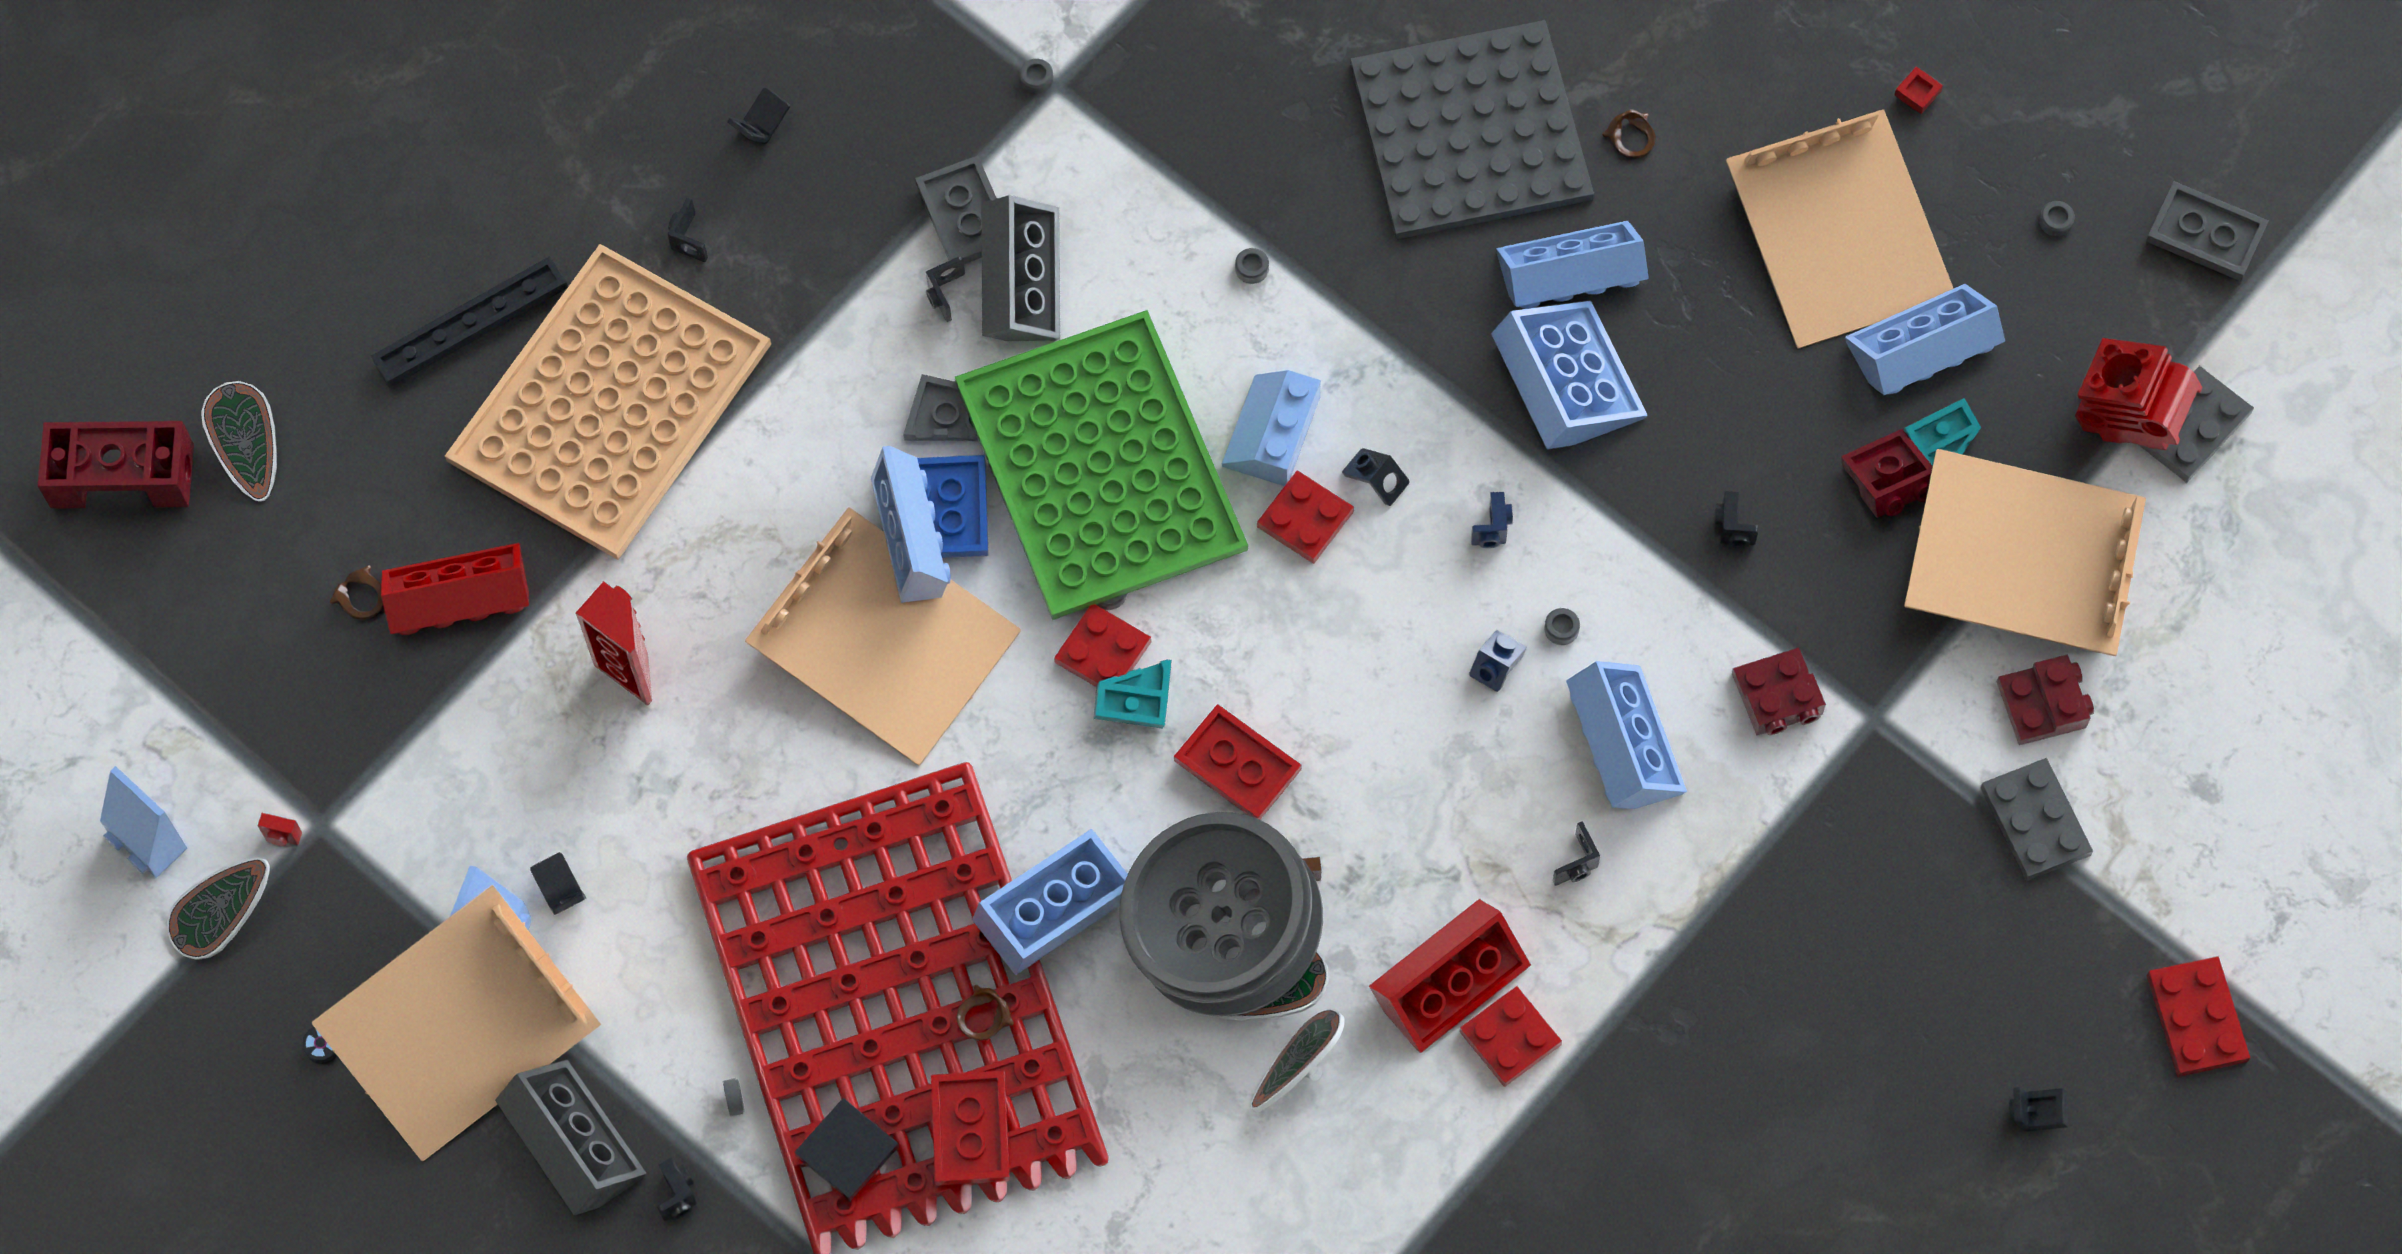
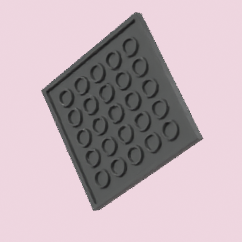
[1350,20,1594,240]

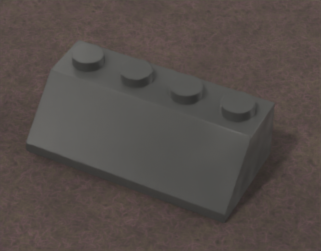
[981,195,1060,341]
[495,1060,646,1215]

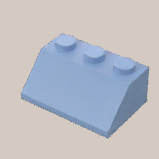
[1222,370,1321,486]

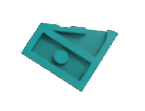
[1904,398,1981,466]
[1093,659,1172,729]

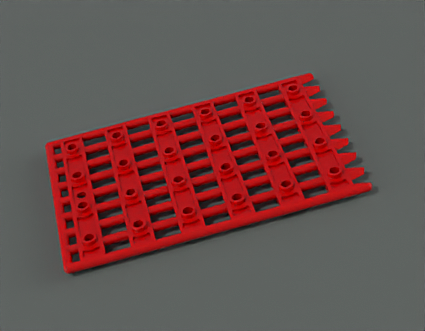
[687,762,1109,1254]

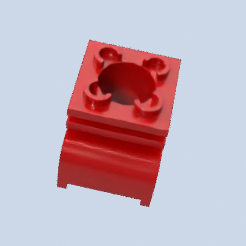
[2075,338,2203,450]

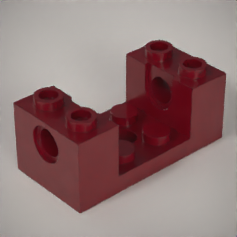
[38,421,194,508]

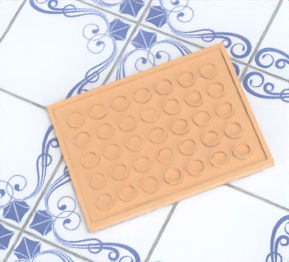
[445,244,771,560]

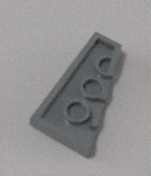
[903,374,979,441]

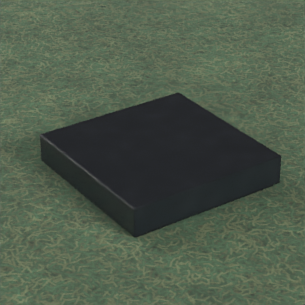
[794,1098,899,1201]

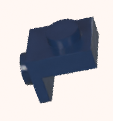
[1471,492,1513,548]
[1469,630,1527,692]

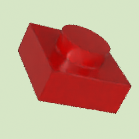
[1895,66,1943,114]
[257,813,302,846]

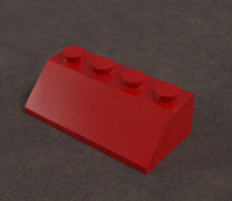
[381,543,529,635]
[576,581,652,706]
[1369,899,1531,1053]

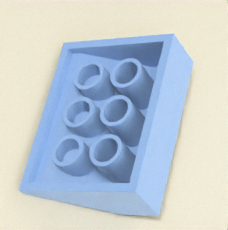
[1491,301,1647,449]

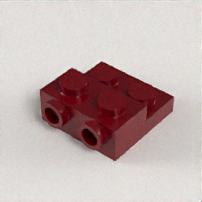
[1841,429,1933,518]
[1732,647,1826,736]
[1996,654,2094,745]

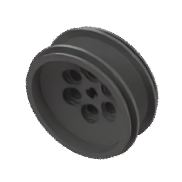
[1119,812,1323,1017]

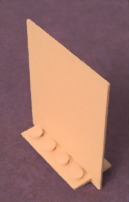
[1726,109,1954,349]
[1904,449,2146,656]
[745,507,1021,766]
[312,885,601,1161]

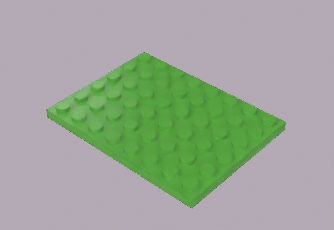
[955,310,1248,620]

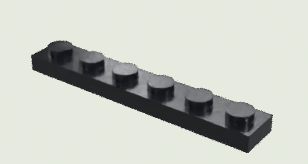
[371,256,568,388]

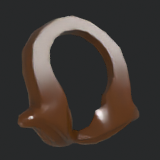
[1602,109,1656,159]
[330,565,383,620]
[957,985,1014,1041]

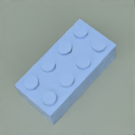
[972,829,1128,975]

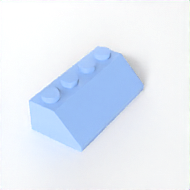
[1496,221,1649,309]
[1845,284,2005,395]
[871,446,951,603]
[1566,661,1687,809]

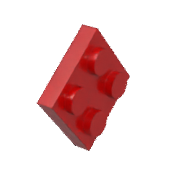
[1257,470,1354,564]
[1054,604,1152,687]
[1459,986,1562,1087]

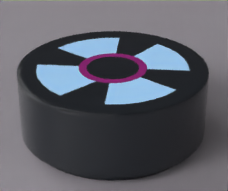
[302,1027,337,1064]

